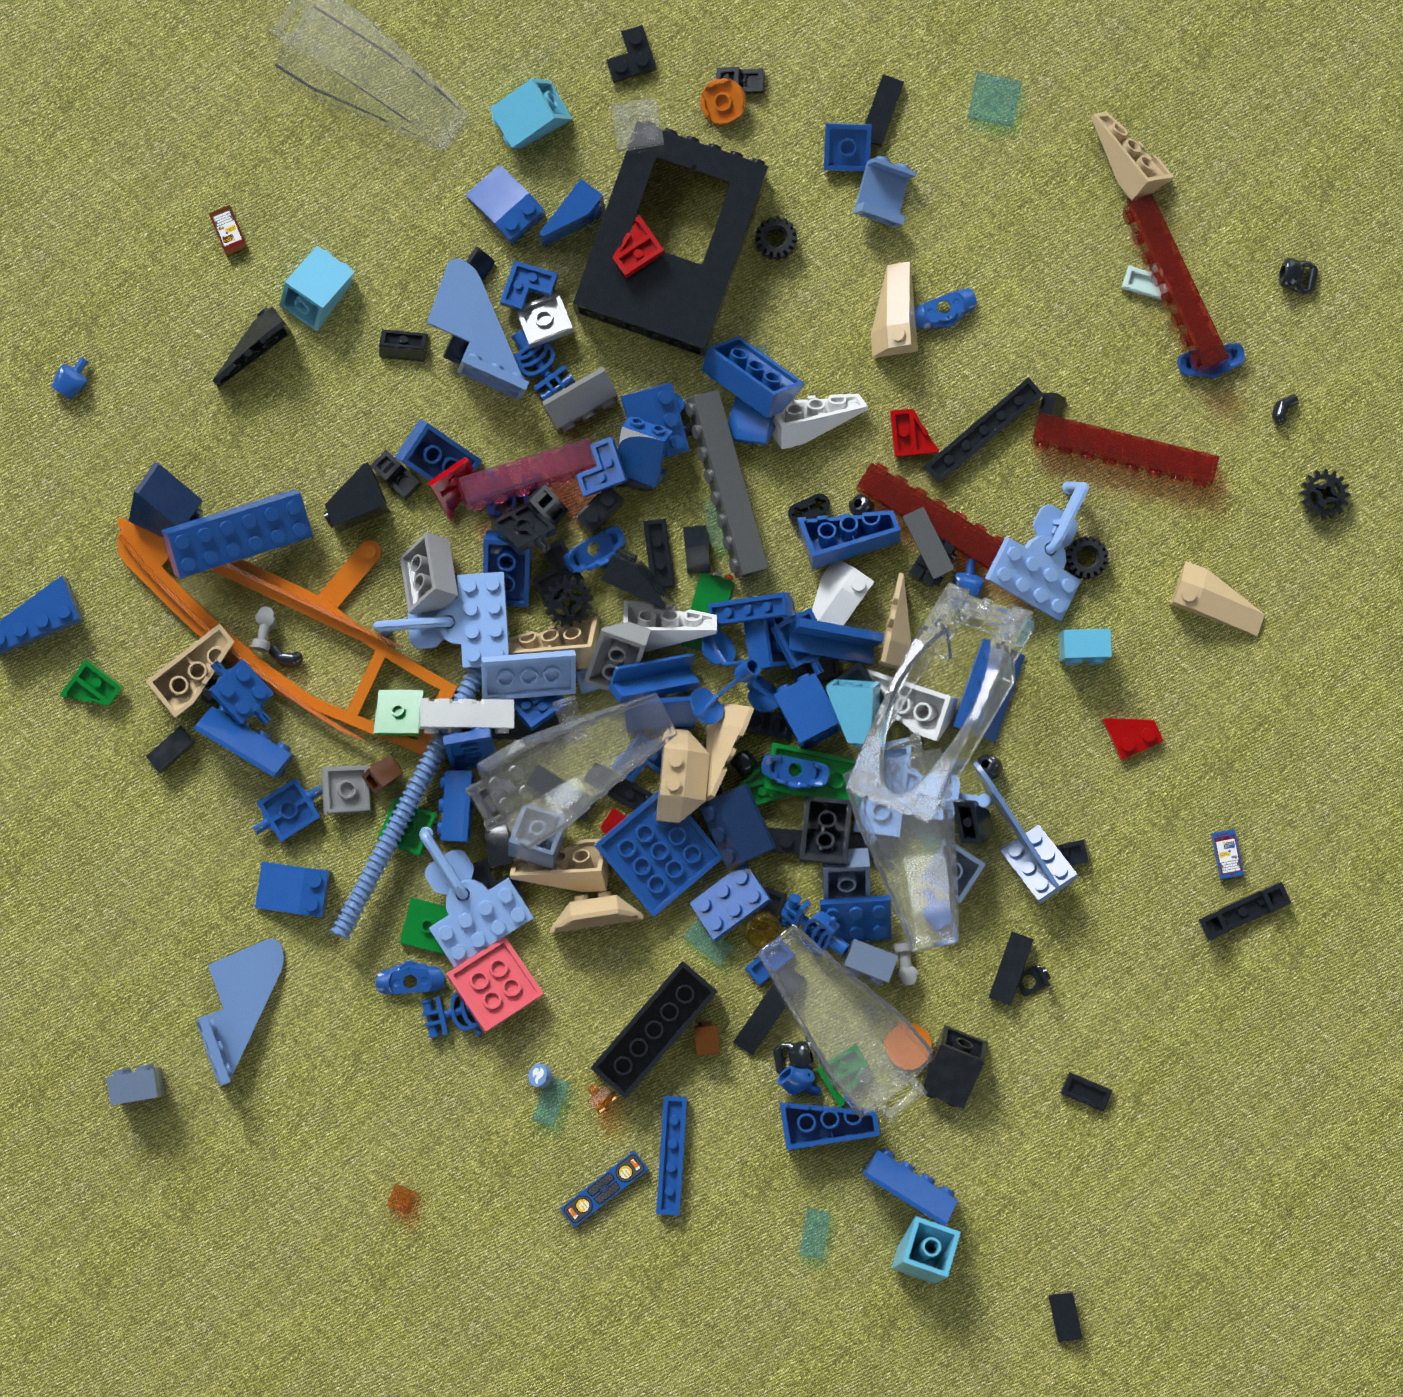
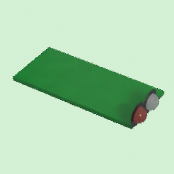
[680,571,735,652]

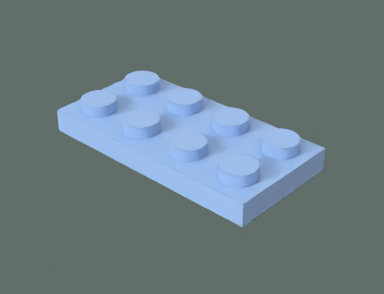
[481,650,576,700]

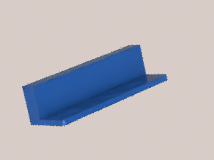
[789,618,884,665]
[608,653,700,703]

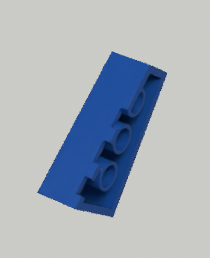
[797,510,901,569]
[0,576,84,655]
[779,1101,880,1150]

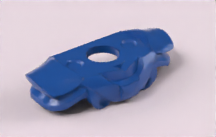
[915,288,977,330]
[1177,343,1245,379]
[563,525,625,573]
[762,754,829,790]
[376,961,444,994]

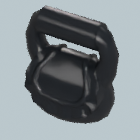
[1279,258,1319,294]
[773,1041,814,1074]

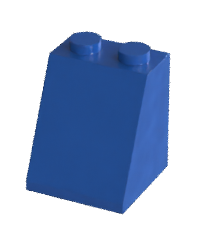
[773,673,842,749]

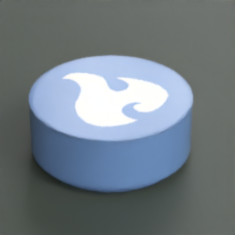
[528,1063,552,1088]

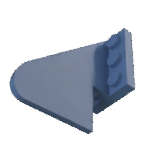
[427,259,529,400]
[972,761,1079,904]
[196,939,284,1086]

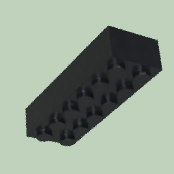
[590,960,718,1099]

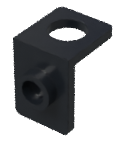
[1018,964,1051,997]

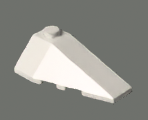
[773,394,868,449]
[812,561,874,626]
[623,601,717,652]
[867,669,959,741]

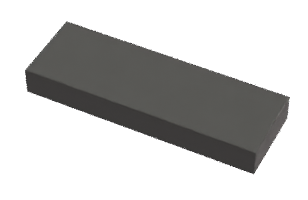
[902,506,954,580]

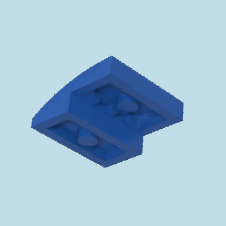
[728,396,776,445]

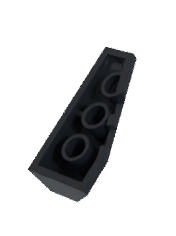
[212,307,292,388]

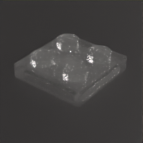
[610,97,664,152]

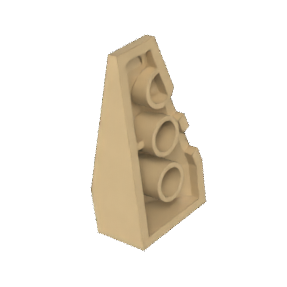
[1091,112,1174,200]
[871,261,918,358]
[1169,561,1265,636]
[878,573,915,671]
[508,616,600,669]
[146,623,234,718]
[706,702,754,801]
[510,839,609,892]

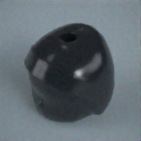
[849,494,875,515]
[730,750,758,776]
[978,755,1003,780]

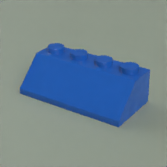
[701,336,804,418]
[951,638,1025,743]
[194,706,294,779]
[862,1148,958,1226]

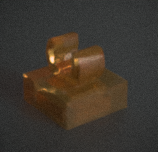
[587,1083,617,1113]
[386,1183,417,1214]

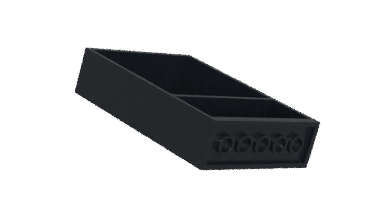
[573,121,769,357]

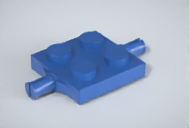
[770,608,824,675]
[208,659,274,725]
[253,778,323,842]

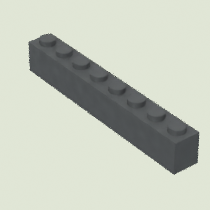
[686,390,768,578]

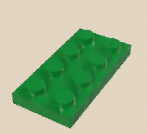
[763,743,863,807]

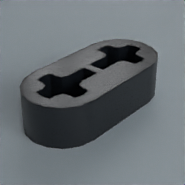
[788,494,830,525]

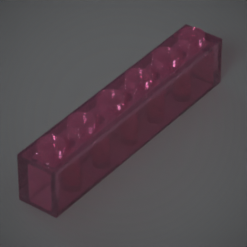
[457,437,597,511]

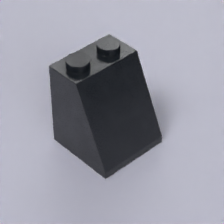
[323,462,390,532]
[920,1025,988,1109]

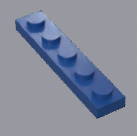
[656,1095,687,1216]

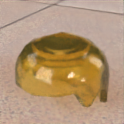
[743,911,779,948]

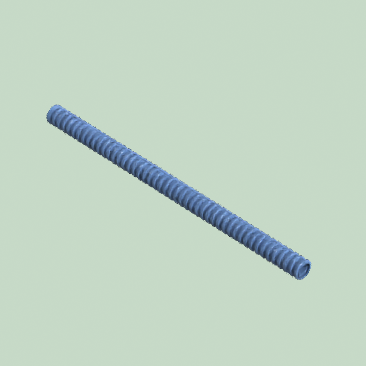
[331,632,510,940]

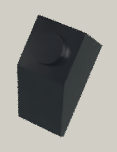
[953,800,994,844]

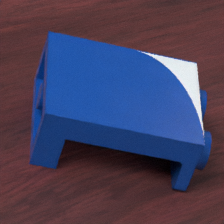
[617,417,672,488]

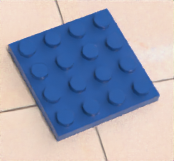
[594,790,722,917]

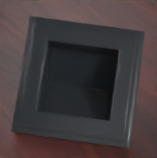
[1038,393,1066,421]

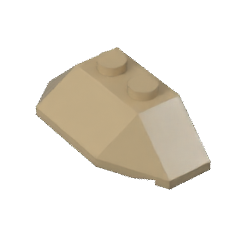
[656,728,710,823]
[550,891,644,933]

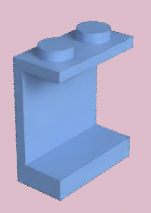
[854,156,917,228]

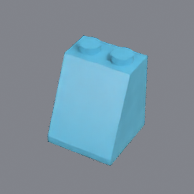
[490,78,573,149]
[279,246,355,331]
[826,679,881,748]
[891,1217,961,1284]

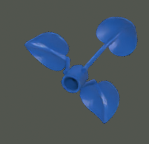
[690,626,778,725]

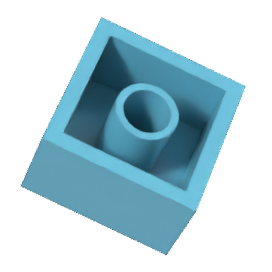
[1058,629,1112,666]

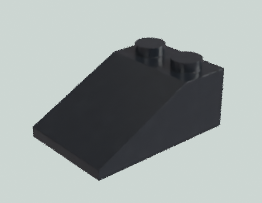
[602,550,675,609]
[800,796,853,865]

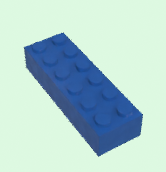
[161,489,313,579]

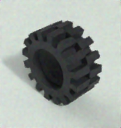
[755,216,797,261]
[1066,536,1109,579]

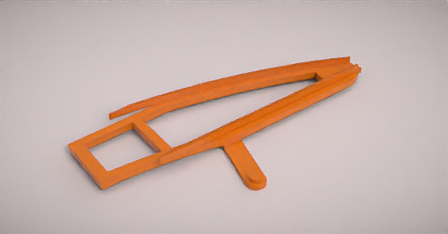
[117,518,458,756]

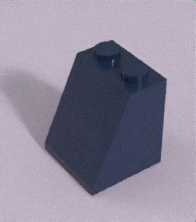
[129,462,203,537]

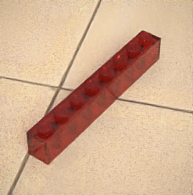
[1122,193,1230,374]
[1030,412,1220,488]
[856,462,1004,570]

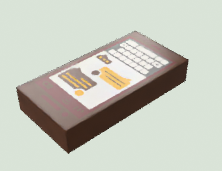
[209,205,248,257]

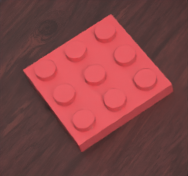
[446,936,544,1033]

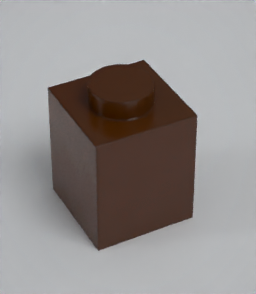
[361,755,403,795]
[694,1021,720,1056]

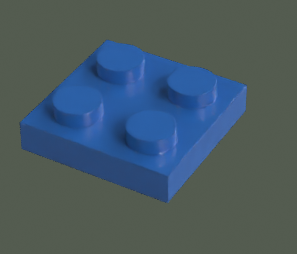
[823,123,872,171]

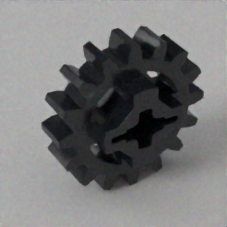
[1298,469,1351,520]
[542,576,594,627]

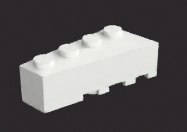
[419,698,514,734]

